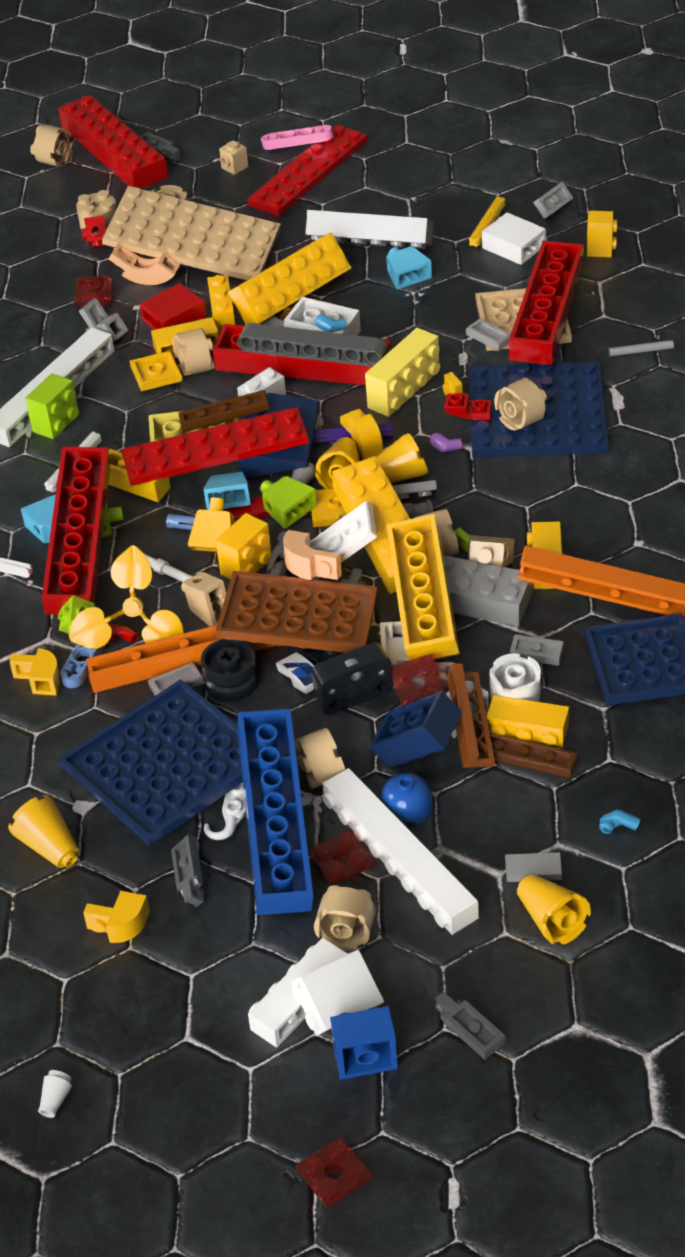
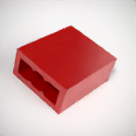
[140,283,206,330]

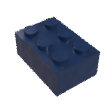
[370,690,462,768]

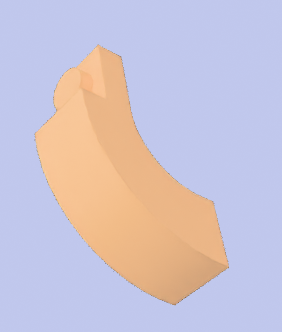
[109,243,180,285]
[283,530,342,580]

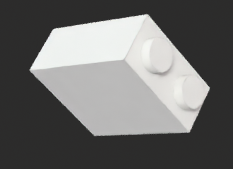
[482,213,546,265]
[291,949,384,1036]

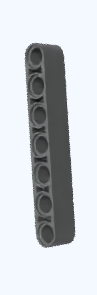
[237,323,387,367]

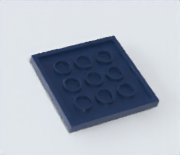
[584,613,685,706]

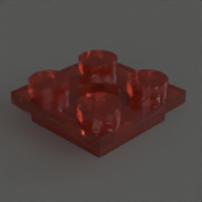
[74,275,112,307]
[391,654,446,706]
[308,830,374,886]
[295,1137,373,1208]

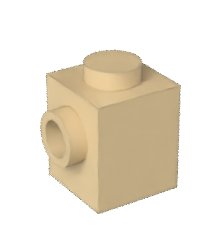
[219,140,248,175]

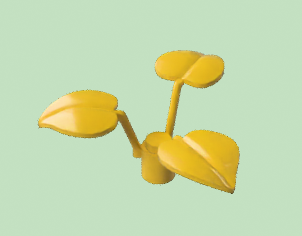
[69,545,184,649]

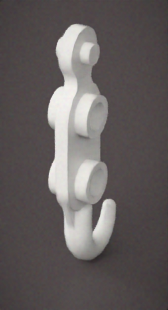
[204,783,246,840]

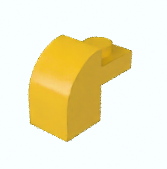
[340,409,383,460]
[10,648,61,695]
[83,891,150,943]

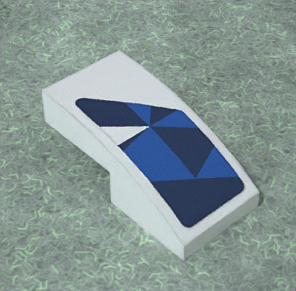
[276,652,314,694]

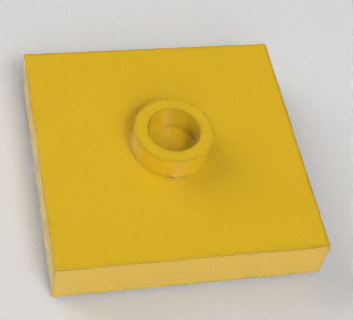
[129,351,182,392]
[312,489,347,527]

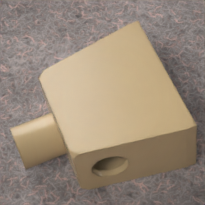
[468,535,515,567]
[181,572,226,627]

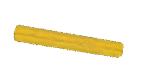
[469,196,505,247]

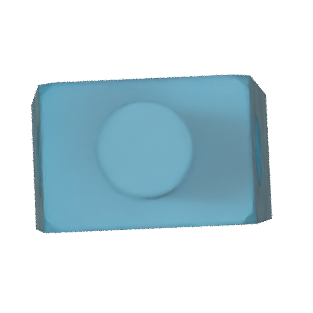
[386,247,432,290]
[204,472,251,510]
[21,495,55,543]

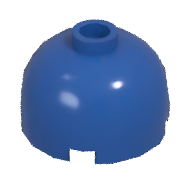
[380,773,433,826]

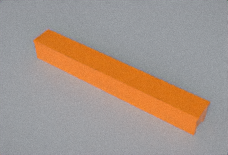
[518,546,685,619]
[86,625,276,693]

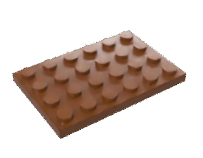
[216,571,377,653]

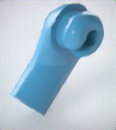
[315,314,347,332]
[599,809,641,834]

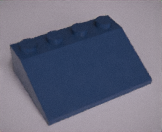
[236,393,320,479]

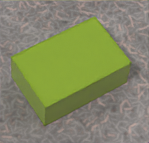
[453,527,469,552]

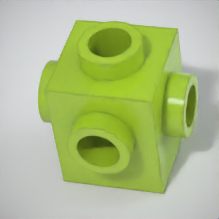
[58,595,95,634]

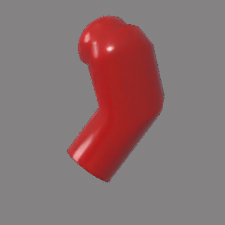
[109,624,139,644]

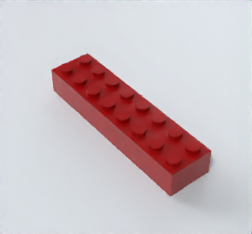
[58,95,168,189]
[509,241,584,365]
[213,324,391,385]
[42,447,111,615]

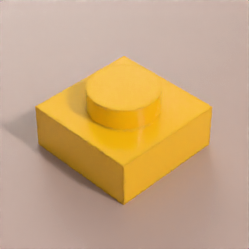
[443,372,463,395]

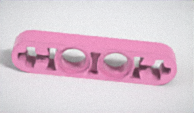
[261,125,333,150]

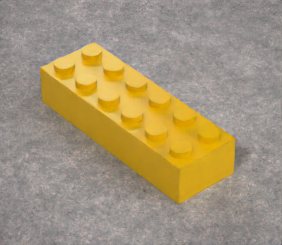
[228,232,351,324]
[332,456,410,594]
[387,514,460,663]

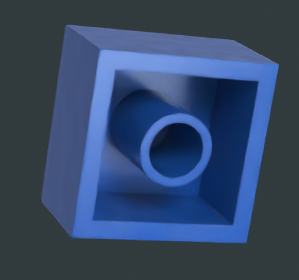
[330,1006,398,1080]

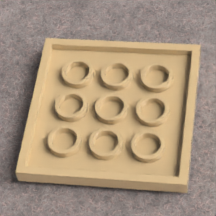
[475,288,572,351]

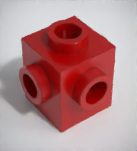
[82,216,109,248]

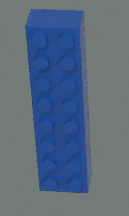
[237,709,313,915]

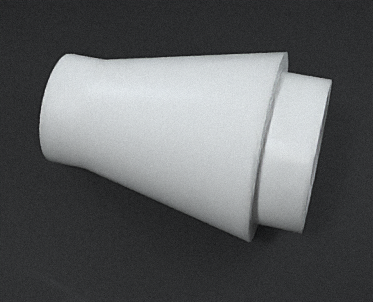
[38,1070,72,1118]

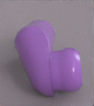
[430,433,462,452]

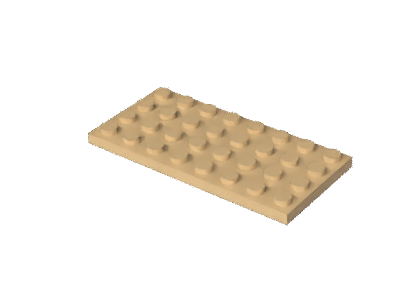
[103,186,281,280]

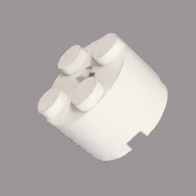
[490,653,541,702]

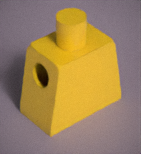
[188,498,235,552]

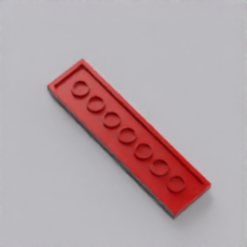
[247,125,368,216]
[121,407,309,486]

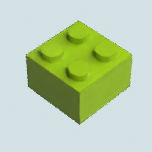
[25,373,79,439]

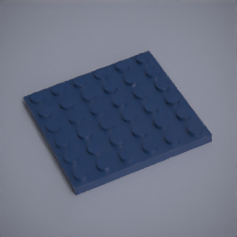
[469,361,609,458]
[58,679,243,846]

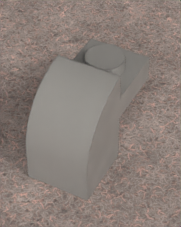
[79,298,128,342]

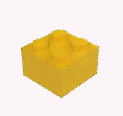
[216,513,272,580]

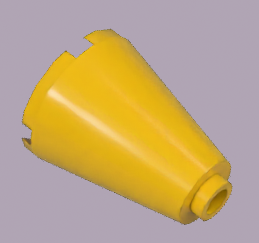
[376,433,428,483]
[315,437,359,489]
[8,795,79,868]
[517,875,591,945]

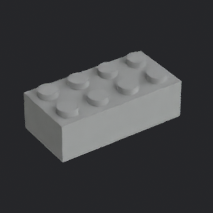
[444,555,532,626]

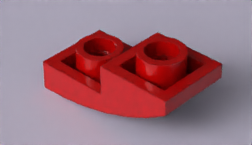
[444,393,492,421]

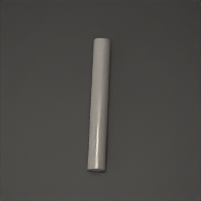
[608,340,674,357]

